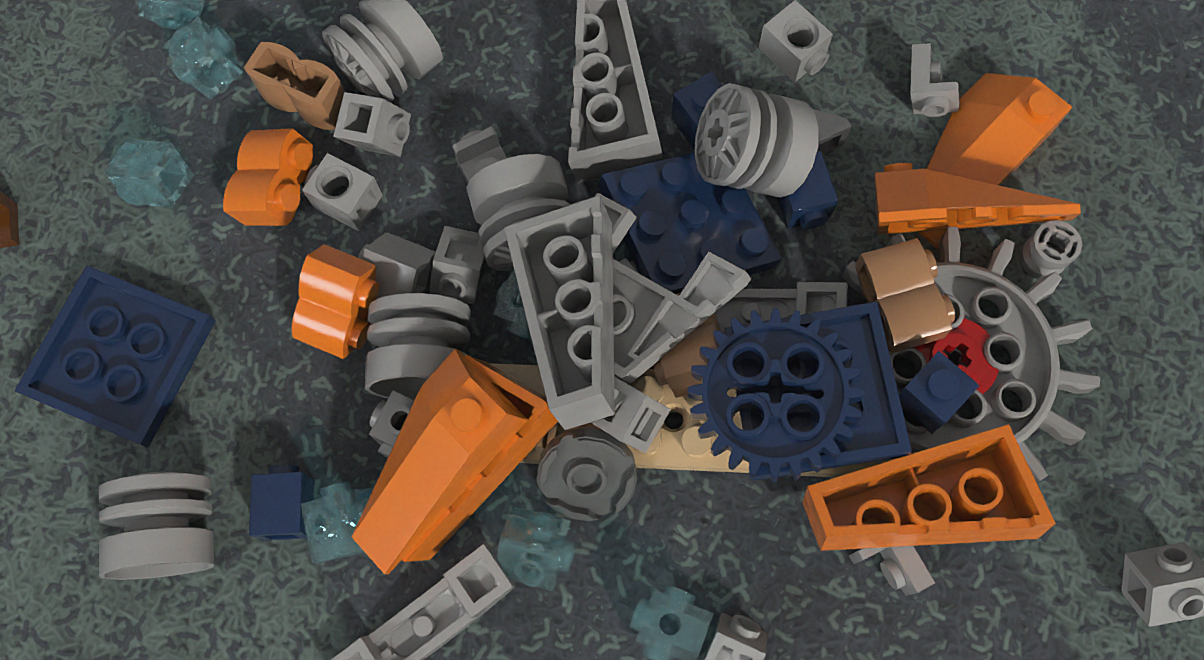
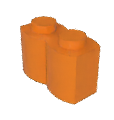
[223,128,313,226]
[292,244,379,359]

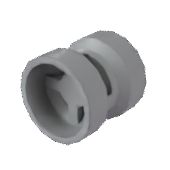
[1019,220,1082,279]

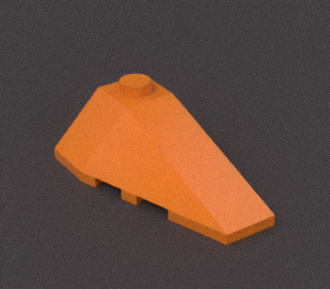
[918,73,1072,249]
[874,163,1081,235]
[351,349,528,574]

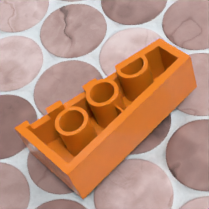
[402,355,558,562]
[802,424,1056,551]

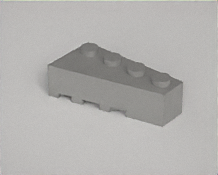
[568,0,664,183]
[504,195,615,430]

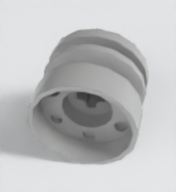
[322,0,443,103]
[694,83,819,198]
[466,154,571,272]
[365,293,471,398]
[99,472,214,580]

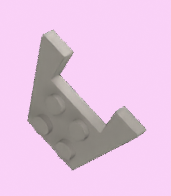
[596,193,751,385]

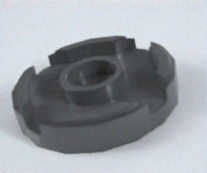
[537,427,637,522]

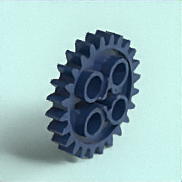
[688,308,865,482]

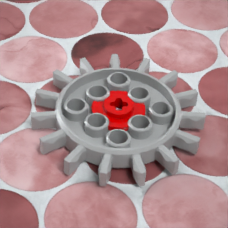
[842,226,1100,482]

